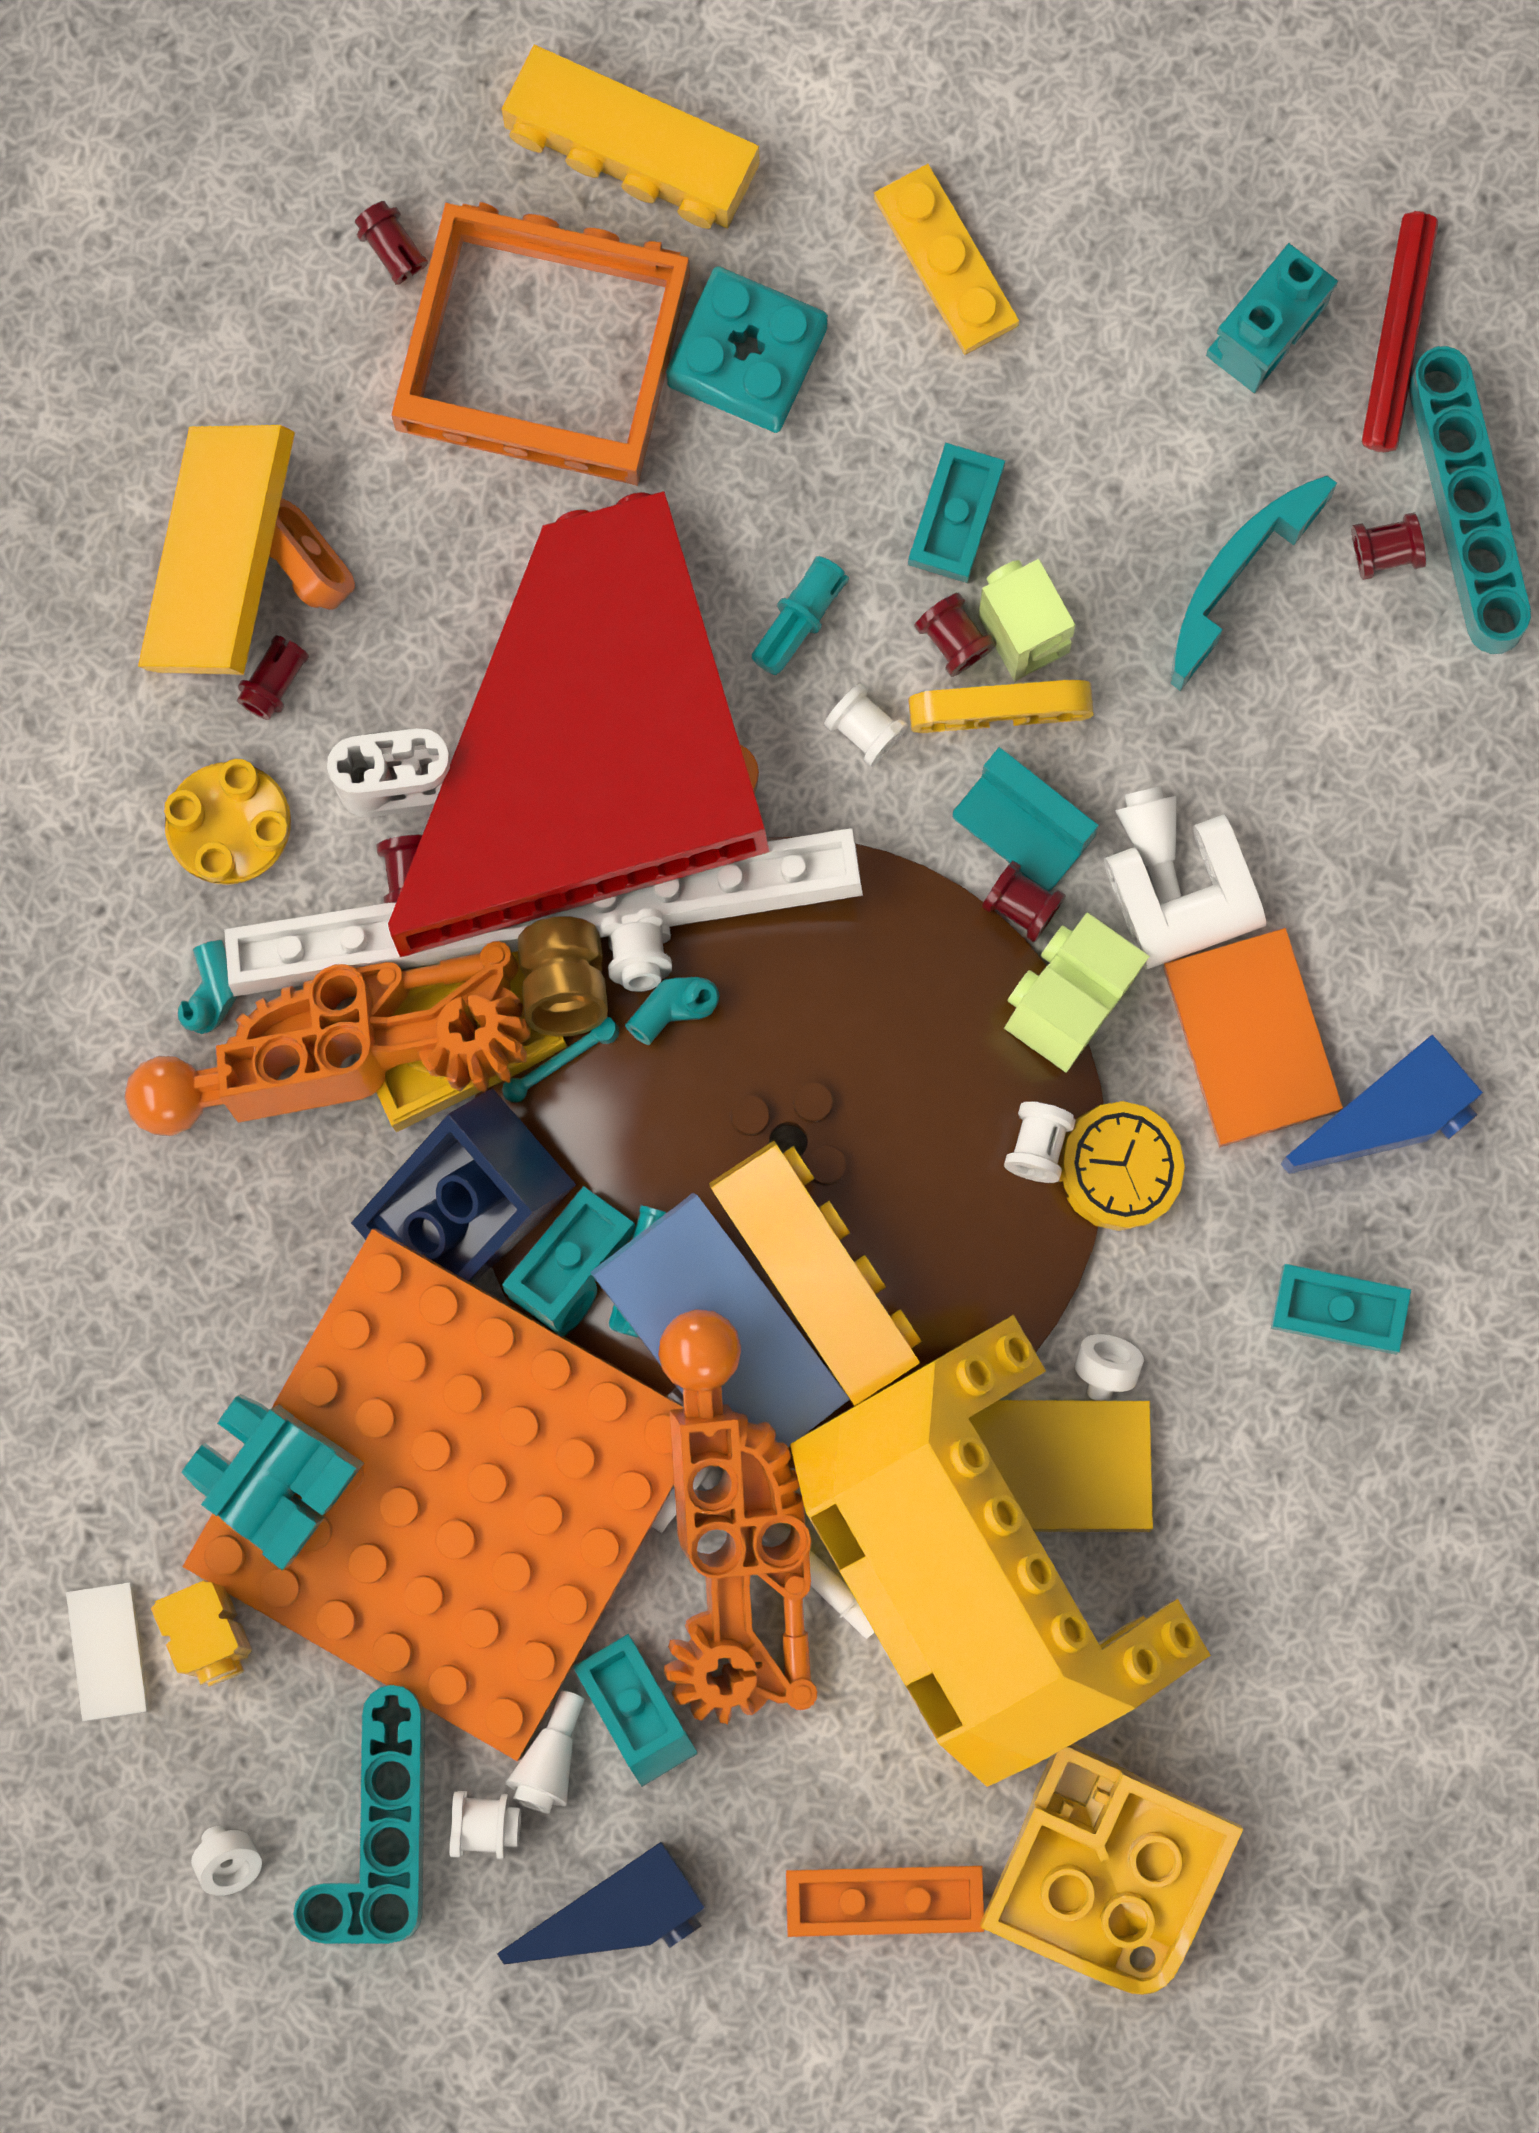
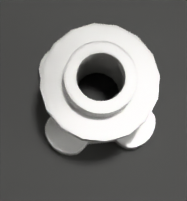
[600,908,672,992]
[450,1791,521,1860]

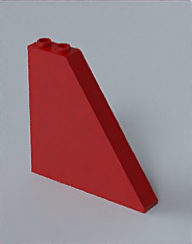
[388,491,770,958]

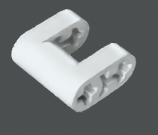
[327,728,451,817]
[1104,815,1266,970]

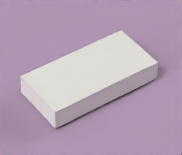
[66,1583,149,1722]

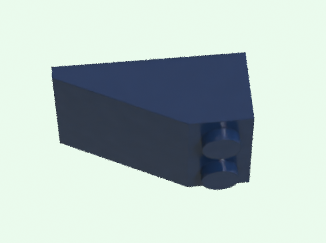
[351,1088,576,1284]

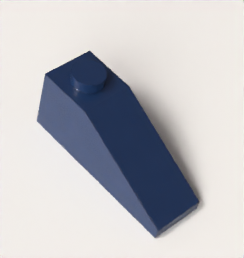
[497,1842,706,1965]

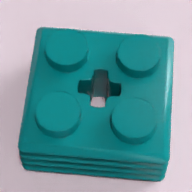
[666,266,828,433]

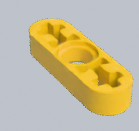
[908,680,1094,733]

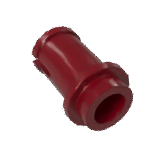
[354,201,428,285]
[237,635,309,720]

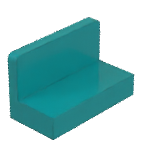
[952,747,1099,891]

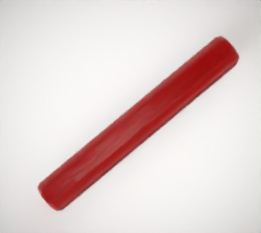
[1362,211,1439,453]

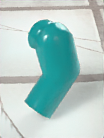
[177,940,237,1034]
[625,977,720,1045]

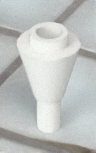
[1115,786,1181,904]
[505,1690,585,1814]

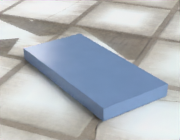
[590,1193,850,1447]

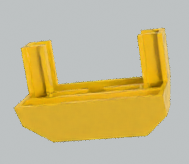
[790,1315,1211,1787]

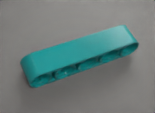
[1409,346,1531,654]

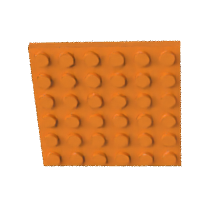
[182,1229,684,1761]

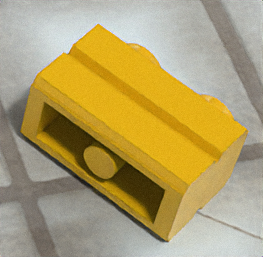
[151,1580,252,1687]

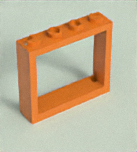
[391,202,690,486]

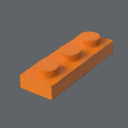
[786,1866,984,1937]

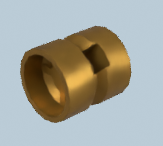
[517,916,608,1037]

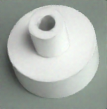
[1075,1334,1144,1401]
[191,1826,262,1896]

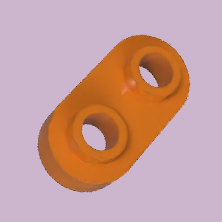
[269,498,355,610]

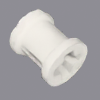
[824,683,908,767]
[1004,1102,1076,1183]

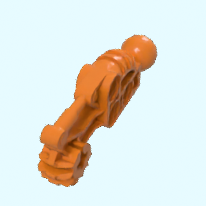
[124,941,531,1136]
[658,1309,818,1725]

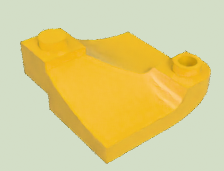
[980,1743,1243,1995]

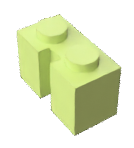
[979,559,1075,682]
[1004,912,1150,1073]

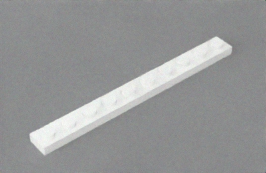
[224,828,863,996]

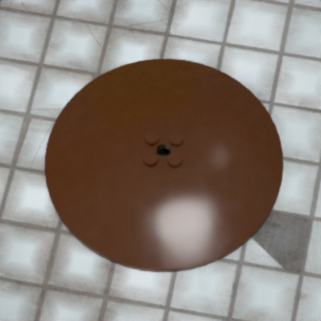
[475,836,1104,1469]

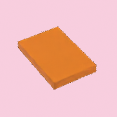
[1163,928,1343,1148]

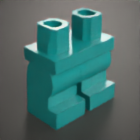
[1206,243,1338,394]
[181,1394,364,1571]

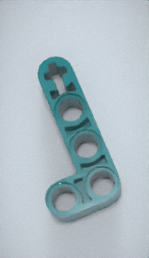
[293,1685,425,1944]

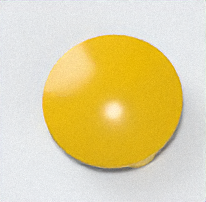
[164,759,291,885]

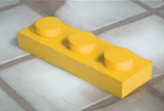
[874,163,1019,355]

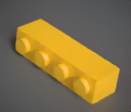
[501,44,760,229]
[709,1141,922,1406]

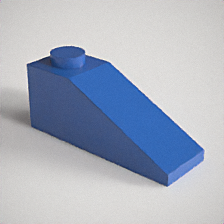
[1281,1034,1483,1174]

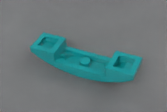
[1170,476,1337,691]

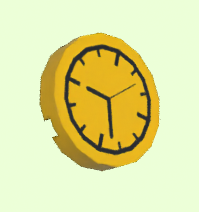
[1057,1101,1185,1231]

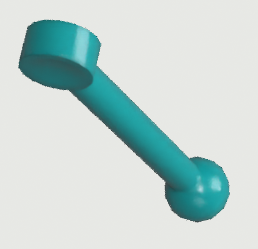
[502,1017,619,1103]

